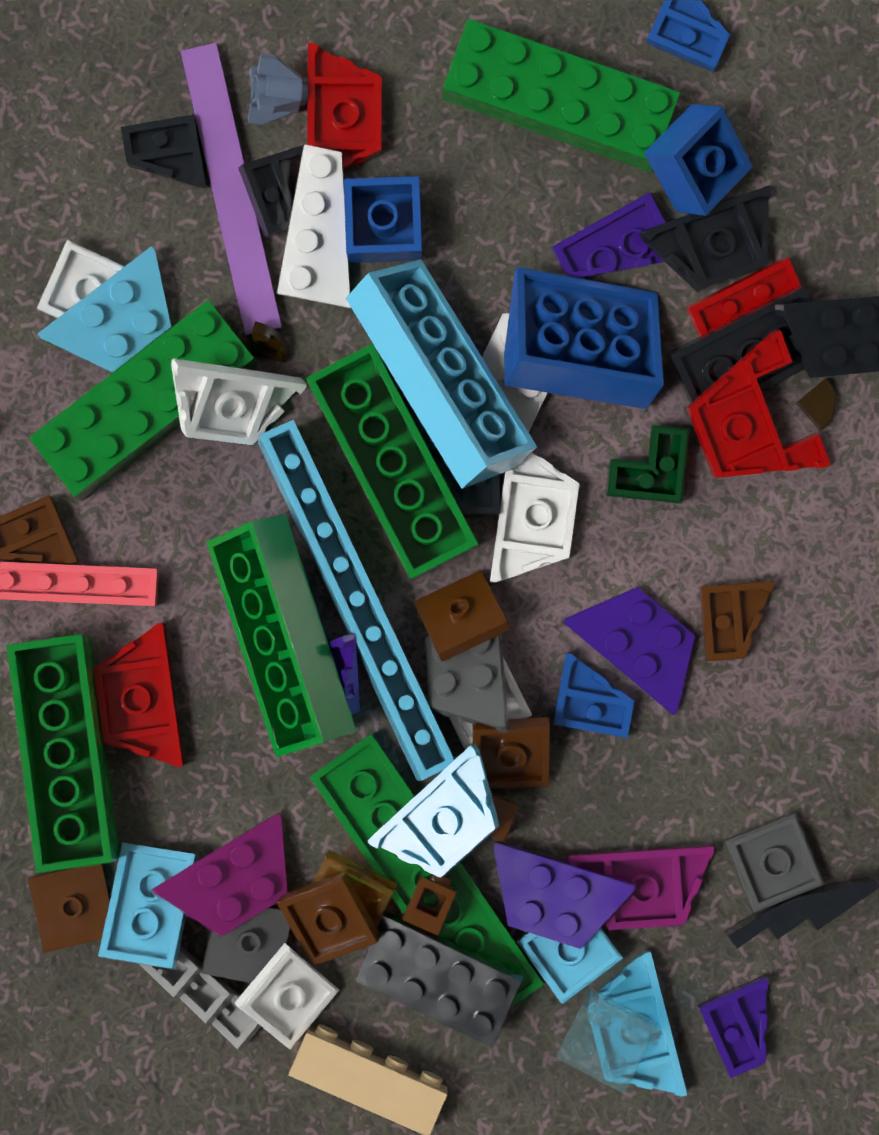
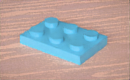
[98,843,198,970]

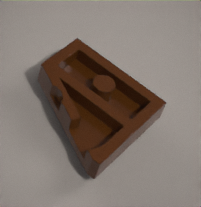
[0,495,80,564]
[699,581,774,662]

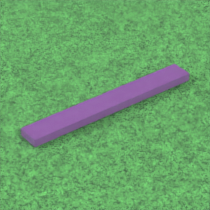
[180,43,282,337]

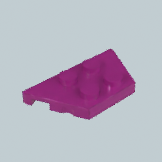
[151,812,287,937]
[567,845,714,930]

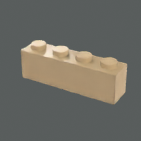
[288,1024,447,1135]

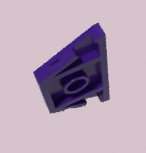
[563,587,695,715]
[494,841,637,949]

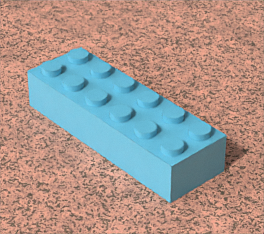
[346,259,537,489]

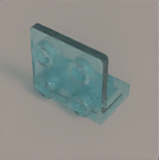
[557,988,663,1092]

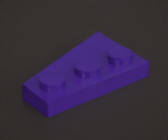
[550,192,666,278]

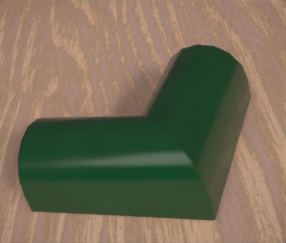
[606,425,689,504]

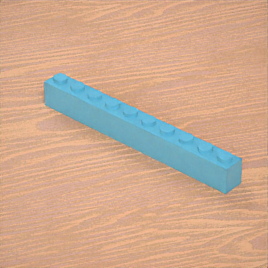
[258,420,454,781]

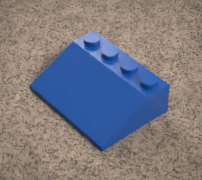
[504,267,663,409]

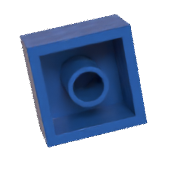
[644,104,753,216]
[344,176,422,263]

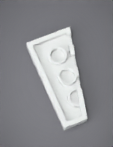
[277,145,351,308]

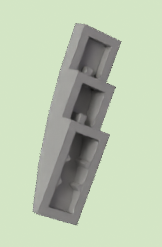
[139,945,261,1049]

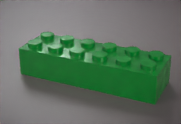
[443,19,680,173]
[28,300,258,501]
[306,343,478,582]
[206,514,356,757]
[6,634,120,873]

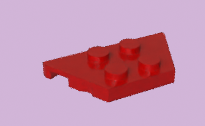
[307,43,382,172]
[93,623,185,767]

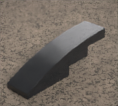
[724,877,879,949]

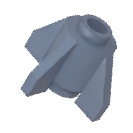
[247,53,308,125]

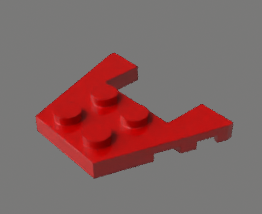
[686,330,831,478]

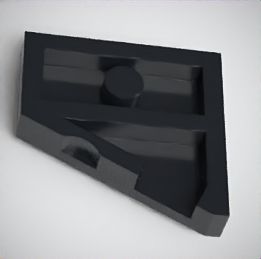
[121,114,207,188]
[238,144,306,238]

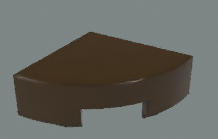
[251,321,290,363]
[796,378,835,431]

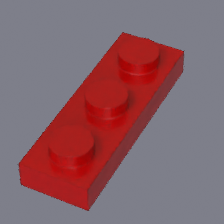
[686,257,801,337]

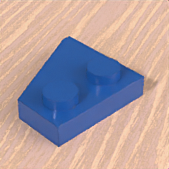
[646,0,730,72]
[553,653,634,738]

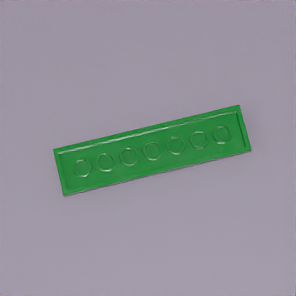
[310,733,544,1007]

